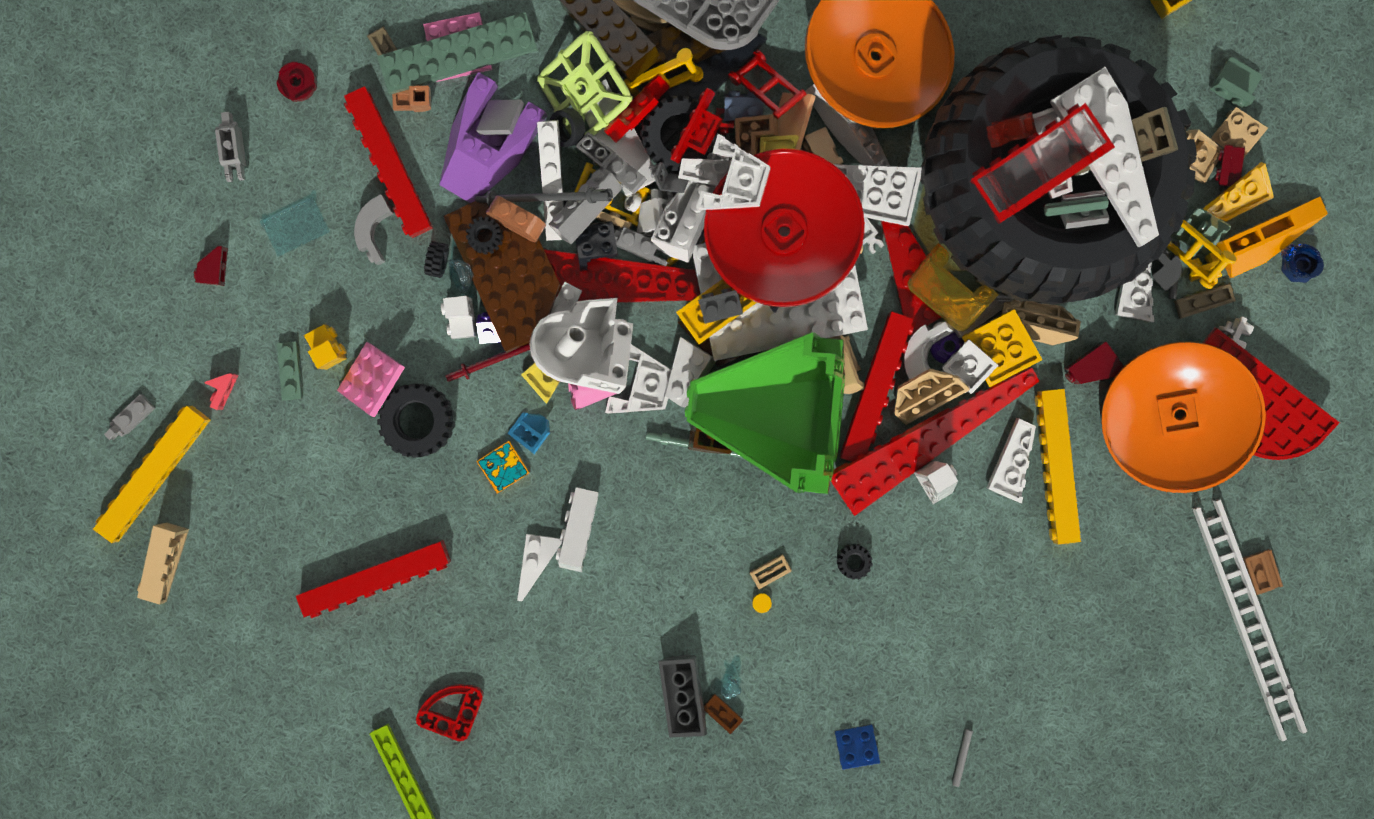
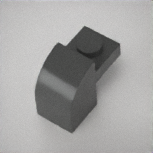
[1152,249,1182,292]

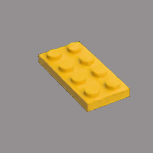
[676,279,757,344]

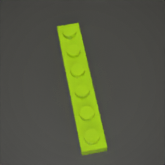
[369,724,435,819]

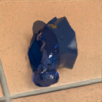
[1281,243,1324,283]

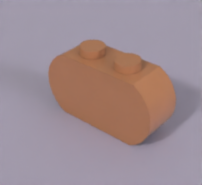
[486,196,546,242]

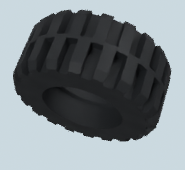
[640,96,717,171]
[377,384,455,458]

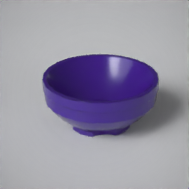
[930,332,964,364]

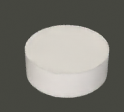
[624,193,642,212]

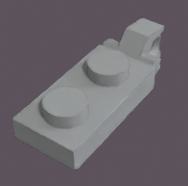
[104,394,155,440]

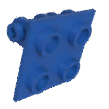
[835,725,880,770]

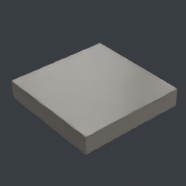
[476,99,524,135]

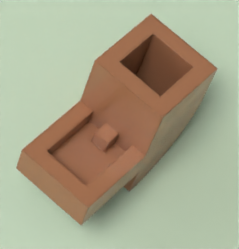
[392,86,431,112]

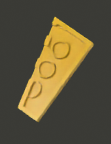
[1203,162,1274,222]

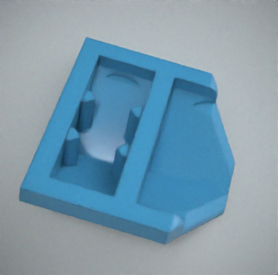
[508,413,550,454]

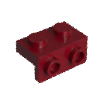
[1216,145,1245,186]

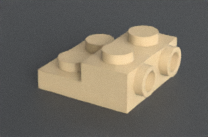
[1186,130,1224,183]

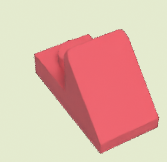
[204,373,239,410]

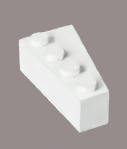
[914,461,958,504]
[556,488,599,572]

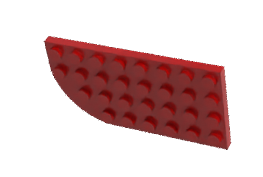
[1202,327,1340,460]

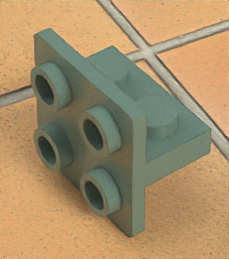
[1175,207,1231,257]

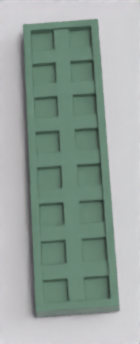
[377,12,538,95]

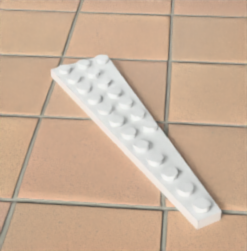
[678,158,922,226]

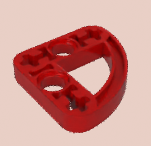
[416,684,484,742]

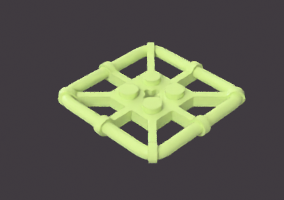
[537,31,632,136]

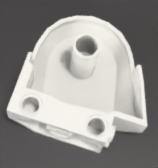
[529,298,633,394]

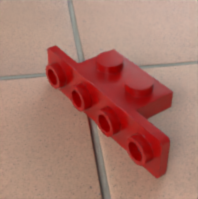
[604,74,670,143]
[671,88,723,164]

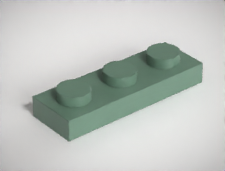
[277,342,303,401]

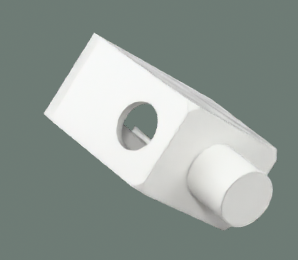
[637,189,670,237]

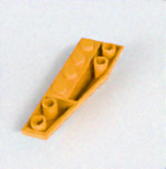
[1216,197,1328,278]

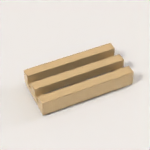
[749,554,792,589]

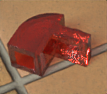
[986,112,1037,148]

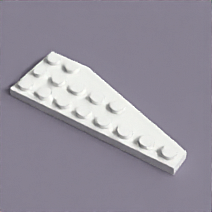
[1050,67,1159,247]

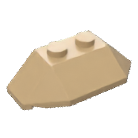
[1001,300,1081,345]
[894,369,970,425]

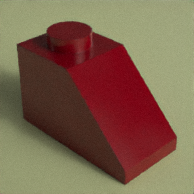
[194,246,228,286]

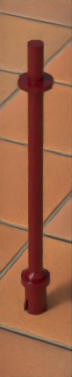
[445,342,530,382]

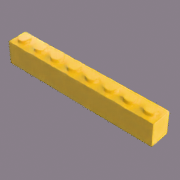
[1035,389,1081,544]
[93,406,211,543]

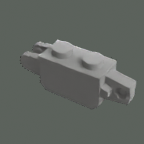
[215,112,246,182]
[614,227,668,266]

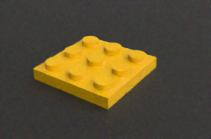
[962,308,1043,387]

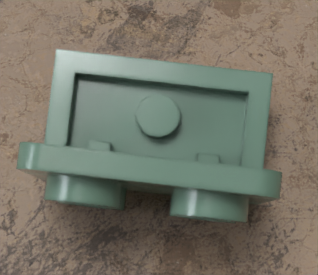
[1210,57,1262,109]

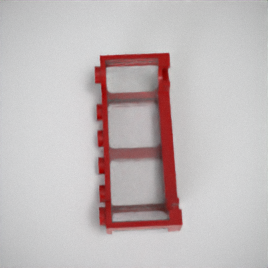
[970,103,1115,224]

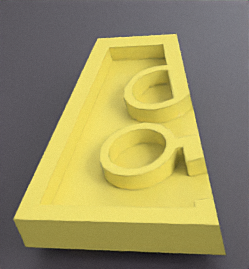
[521,363,560,404]

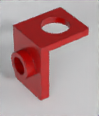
[716,108,734,135]

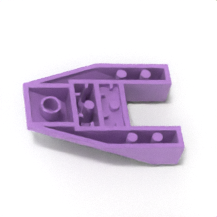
[439,72,547,203]

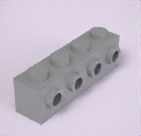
[549,167,623,244]

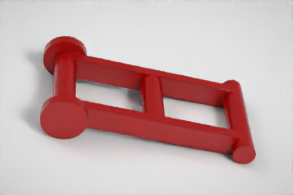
[728,50,806,119]

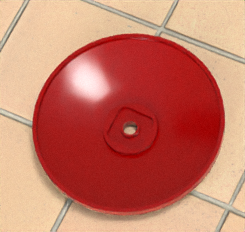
[704,149,865,307]

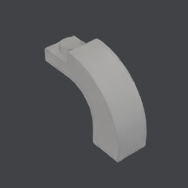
[354,194,394,265]

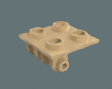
[1211,107,1268,157]

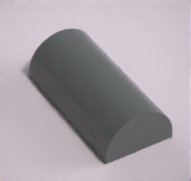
[658,655,707,738]

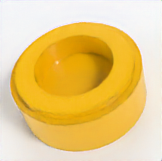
[752,593,772,613]

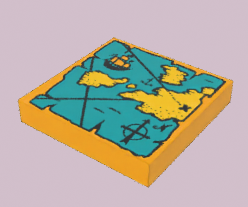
[477,441,530,493]

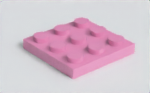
[423,12,492,82]
[337,342,405,417]

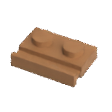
[1243,549,1283,595]

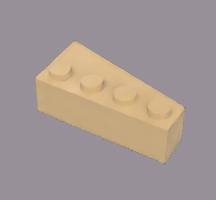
[137,522,189,605]

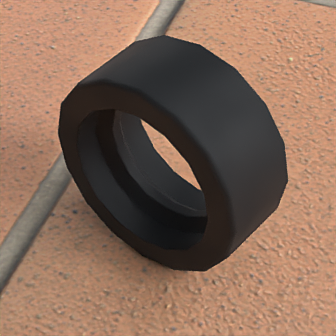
[550,108,585,147]

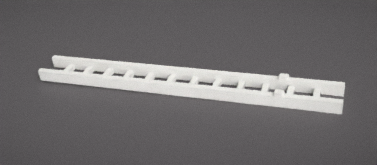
[1192,499,1307,741]

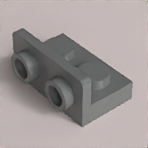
[698,288,743,324]

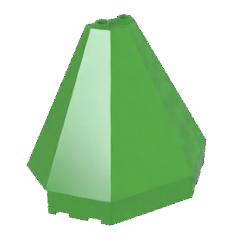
[685,332,845,494]

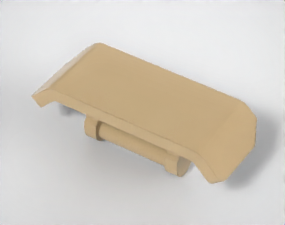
[831,335,865,394]

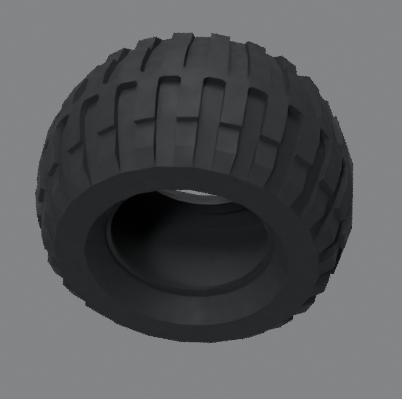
[920,35,1197,305]

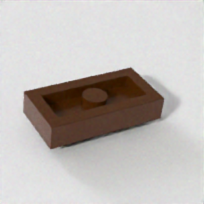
[704,693,743,735]

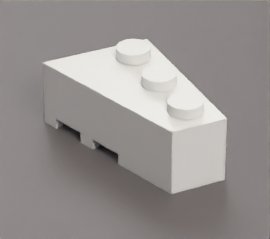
[665,337,716,407]

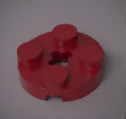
[276,62,317,102]

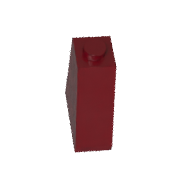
[1064,341,1124,384]

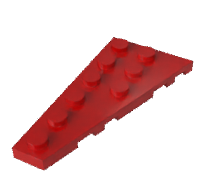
[880,220,955,337]

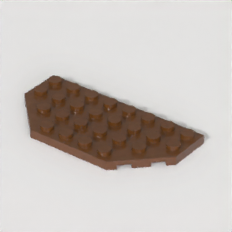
[443,201,561,353]

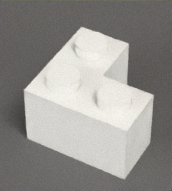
[441,296,477,339]

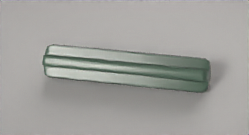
[1044,196,1109,216]

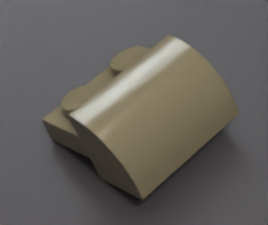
[1132,107,1178,162]

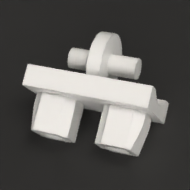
[1218,317,1254,349]

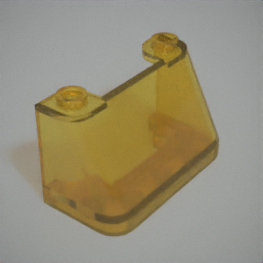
[907,243,999,331]

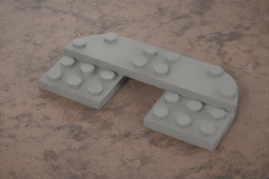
[633,0,780,50]

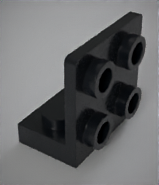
[575,222,618,271]

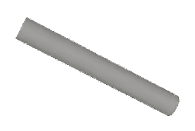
[952,729,973,787]

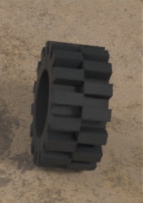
[466,217,504,254]
[424,241,449,278]
[837,544,873,580]

